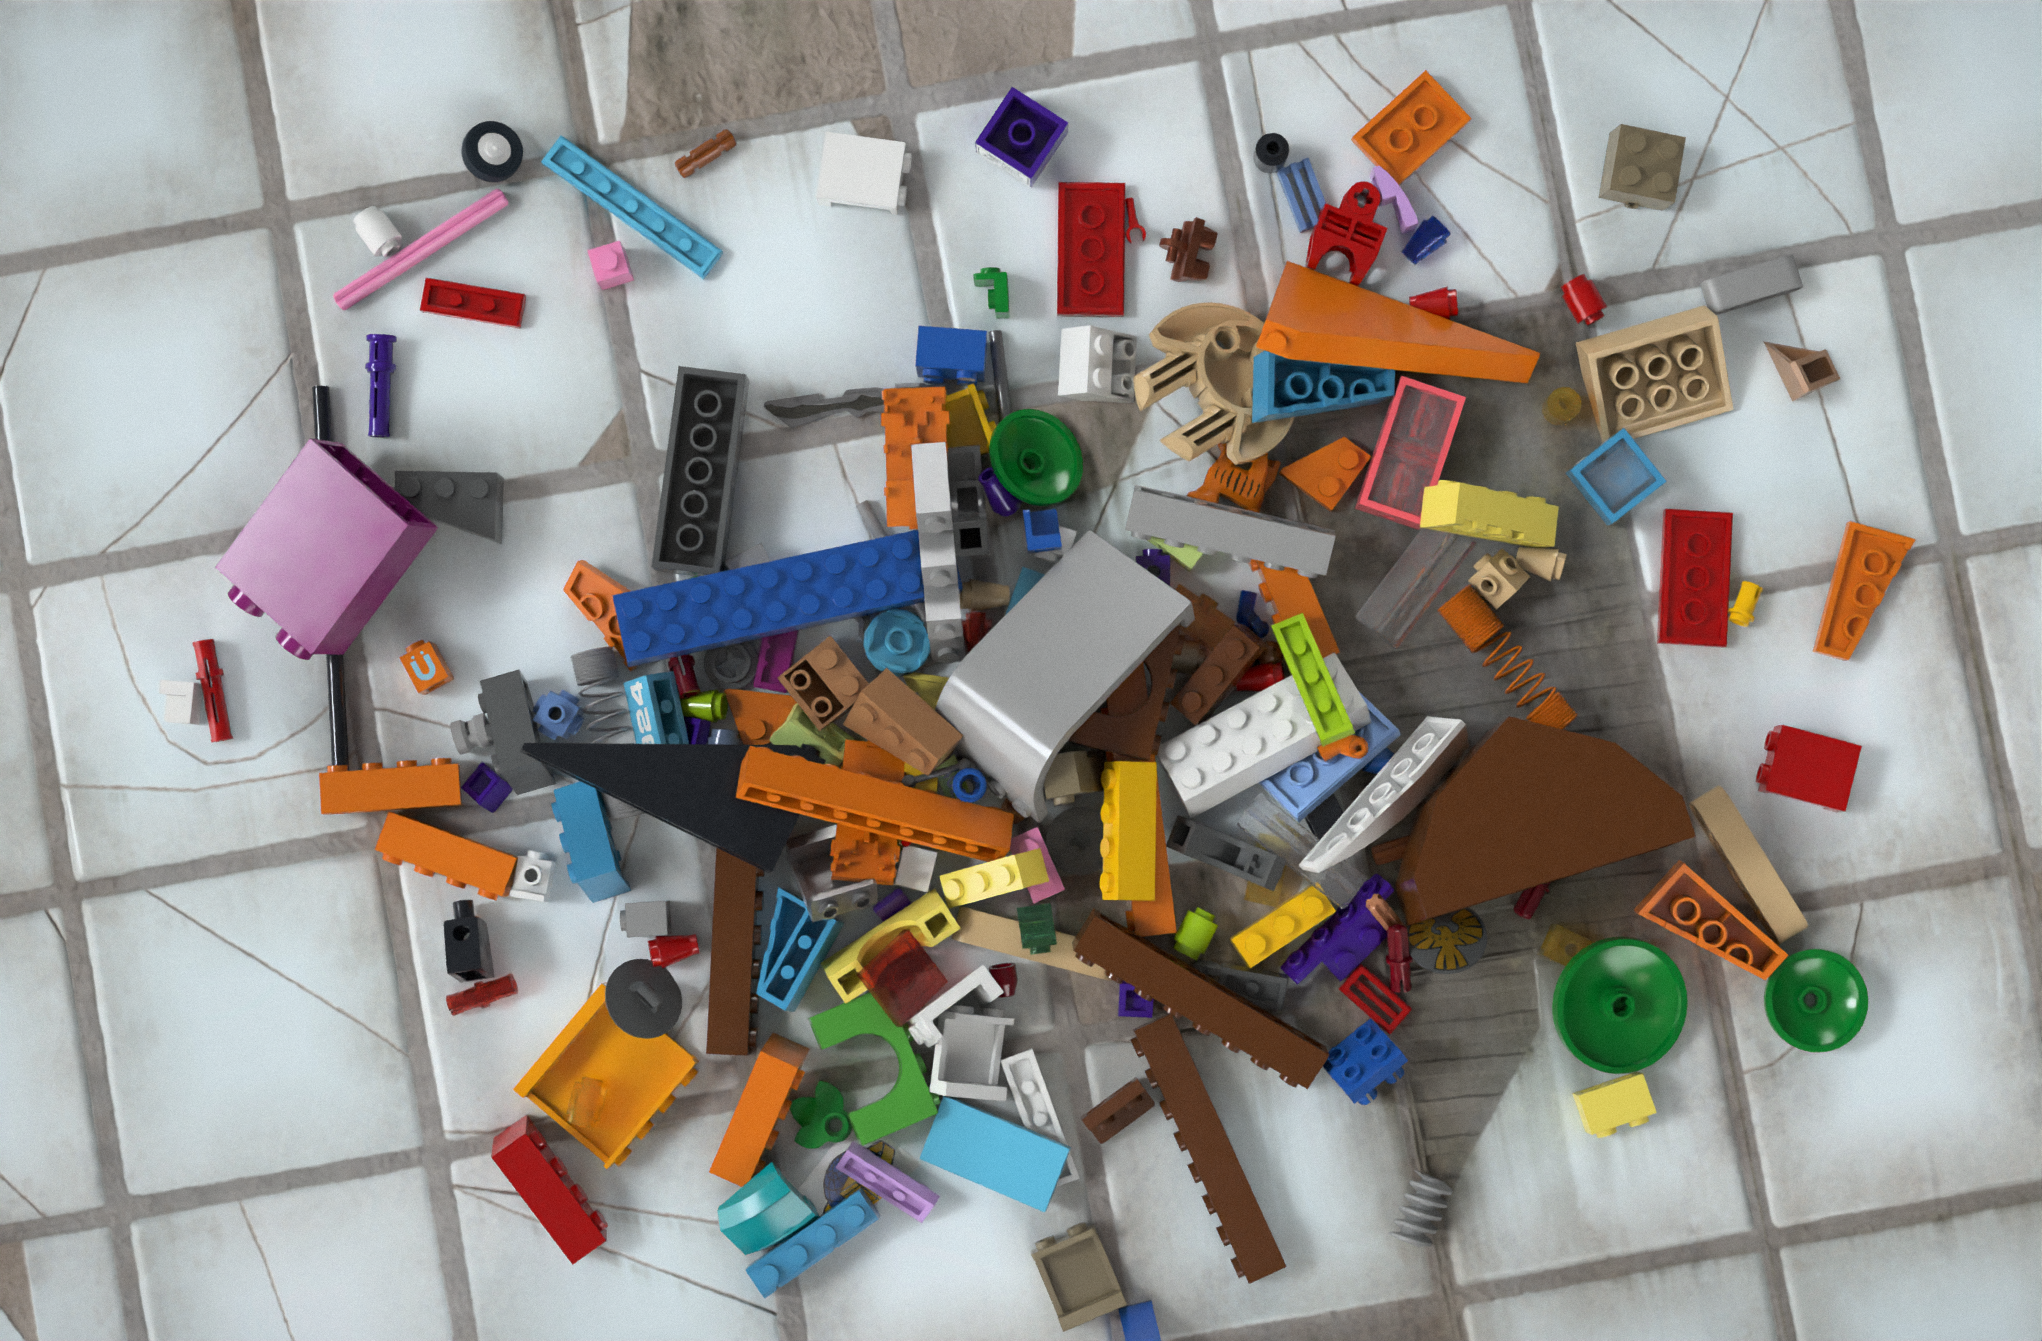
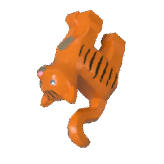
[1186,443,1281,513]

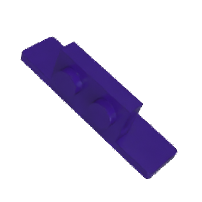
[1280,874,1394,984]

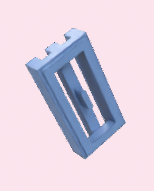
[1276,158,1326,233]

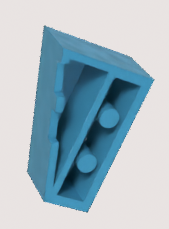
[551,782,631,903]
[756,887,845,1012]

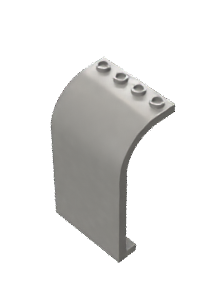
[935,530,1195,823]

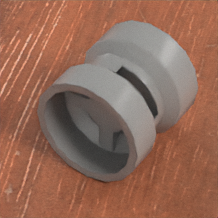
[450,713,494,755]

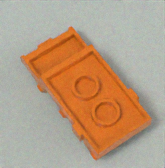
[881,387,950,529]
[830,739,906,886]

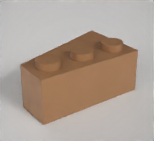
[843,668,963,776]

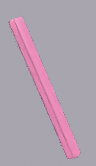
[333,188,508,310]

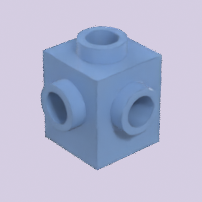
[533,689,585,740]

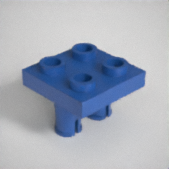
[1322,1018,1408,1105]

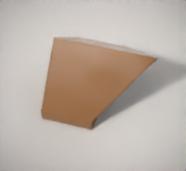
[1763,341,1840,401]

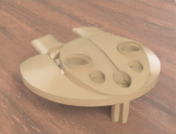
[1133,302,1295,465]

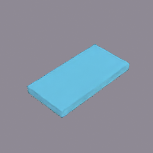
[919,1096,1071,1212]

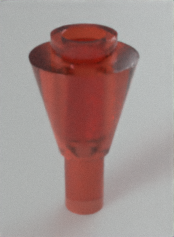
[962,612,993,653]

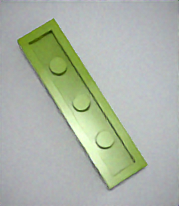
[1271,613,1355,746]

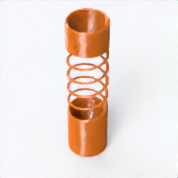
[1437,584,1578,729]

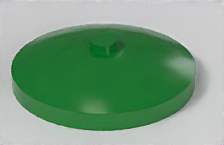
[1552,936,1688,1074]

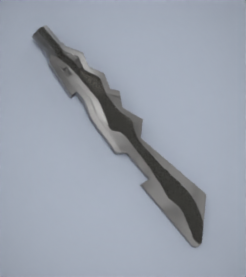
[764,383,948,428]

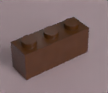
[1170,624,1269,725]

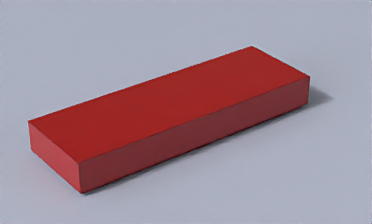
[420,278,526,329]

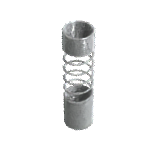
[570,646,644,821]

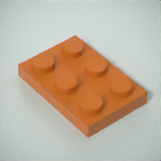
[1351,70,1472,186]

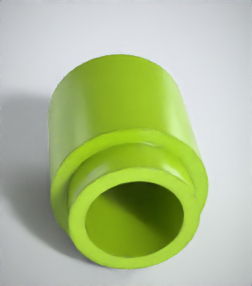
[1173,907,1219,960]

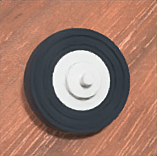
[461,121,523,182]

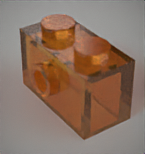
[1175,584,1235,651]

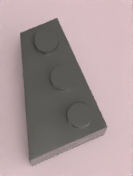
[394,471,504,544]
[478,669,556,795]

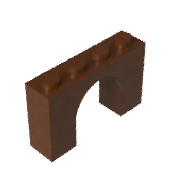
[1068,625,1185,761]

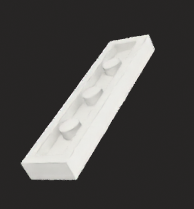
[1000,1048,1080,1187]

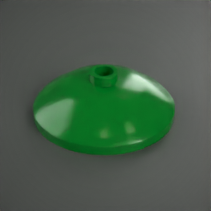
[989,409,1083,506]
[1764,949,1868,1053]

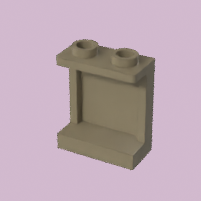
[1031,1222,1127,1332]

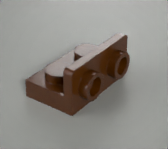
[1081,1077,1155,1144]

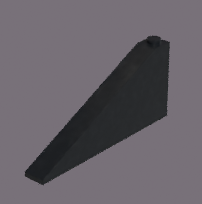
[520,743,826,873]

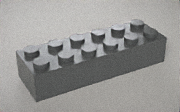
[651,366,750,576]

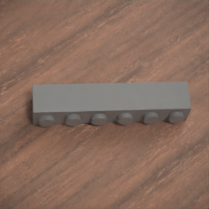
[1125,485,1336,578]

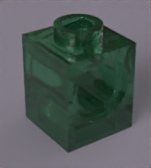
[1017,903,1057,955]

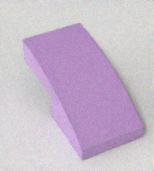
[1369,166,1419,234]

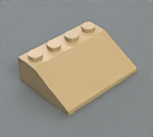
[1576,305,1734,443]

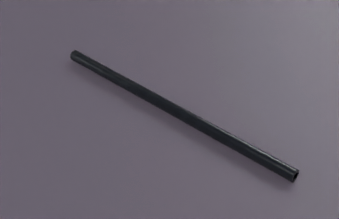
[312,386,349,771]

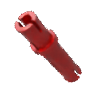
[192,639,233,743]

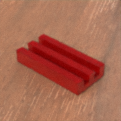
[1338,964,1412,1035]

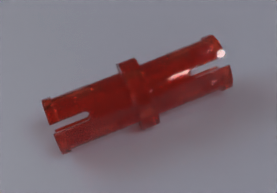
[446,973,518,1016]

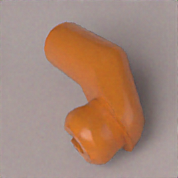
[1317,734,1368,762]

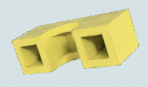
[939,848,1049,909]

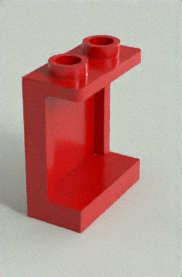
[1756,725,1862,813]

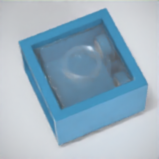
[1566,428,1667,525]

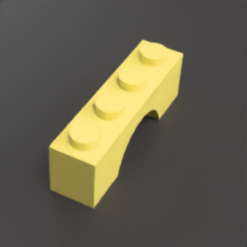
[821,888,961,1004]

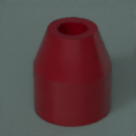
[989,963,1018,998]

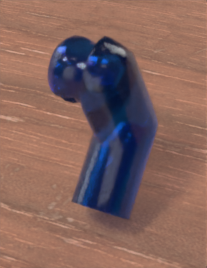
[1236,590,1269,639]

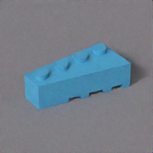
[1252,351,1395,423]

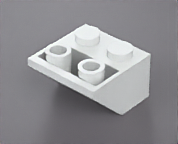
[1058,325,1137,403]

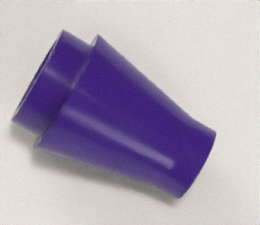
[978,468,1022,517]

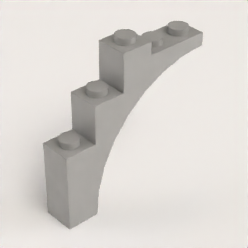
[911,442,966,663]

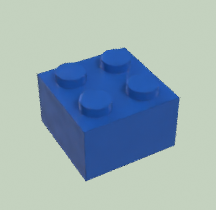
[915,326,988,387]

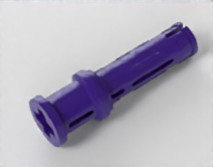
[365,334,397,438]

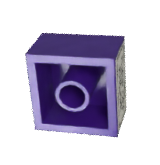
[975,87,1068,188]

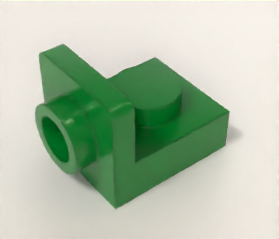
[973,267,1010,319]

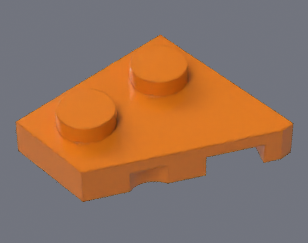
[1279,437,1371,512]
[724,689,797,745]

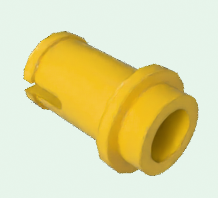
[1728,581,1763,627]

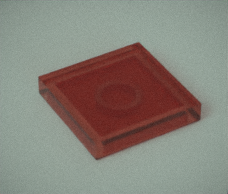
[856,929,948,1027]

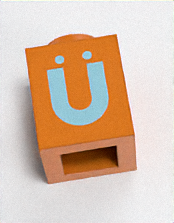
[399,640,454,695]

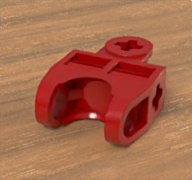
[1305,181,1388,286]

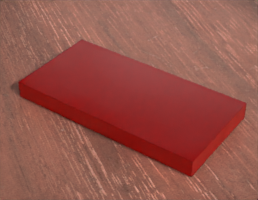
[1057,182,1125,317]
[1657,509,1733,648]

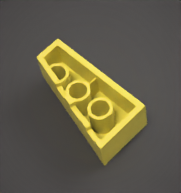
[1420,480,1559,548]

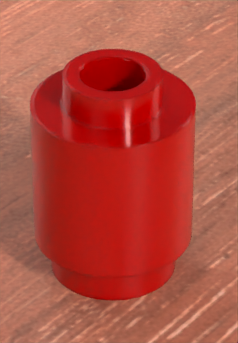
[1561,274,1607,326]

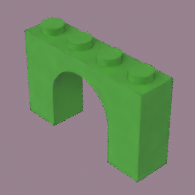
[807,986,940,1146]

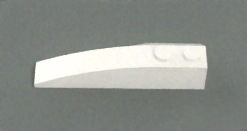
[1299,716,1469,873]

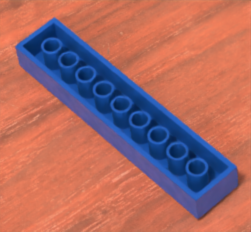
[612,530,963,667]

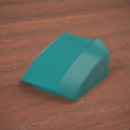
[717,1162,820,1255]

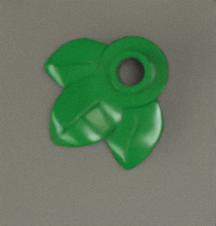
[790,1080,853,1149]

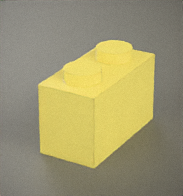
[1572,1071,1657,1138]

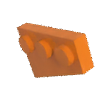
[563,560,638,672]

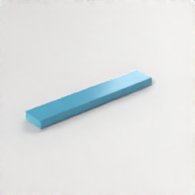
[541,135,723,280]

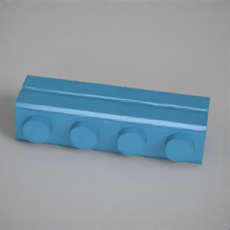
[746,1187,881,1298]

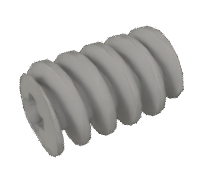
[1389,1170,1453,1247]

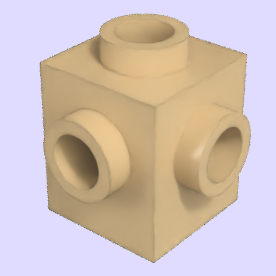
[1468,548,1530,610]

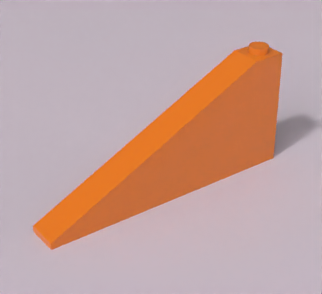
[1256,261,1540,383]

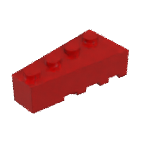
[491,1115,608,1265]

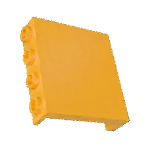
[513,982,699,1169]

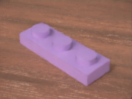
[836,1141,940,1223]

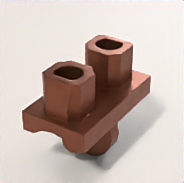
[1159,217,1218,282]

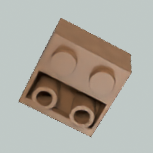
[777,635,869,731]

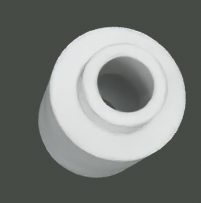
[354,206,402,258]

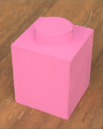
[587,241,634,290]

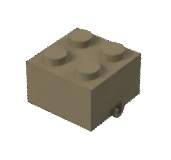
[1598,124,1686,211]

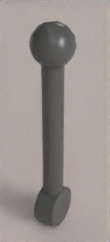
[902,758,971,788]

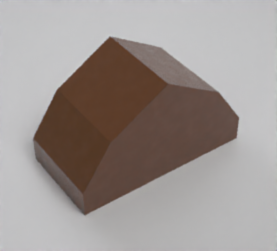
[1395,716,1696,926]

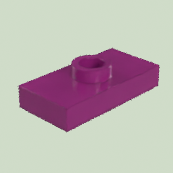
[753,630,799,694]

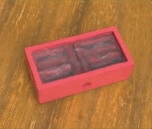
[1355,376,1466,530]

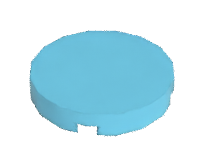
[863,608,931,677]

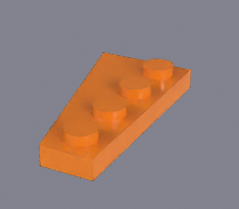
[1812,521,1916,661]

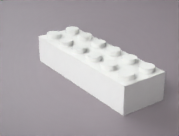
[1157,652,1372,818]

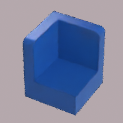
[1023,509,1062,554]

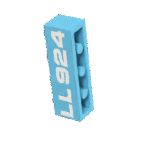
[623,671,689,744]

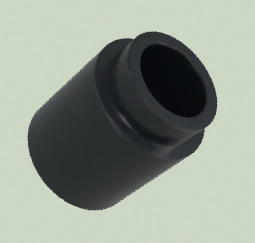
[1253,133,1289,174]

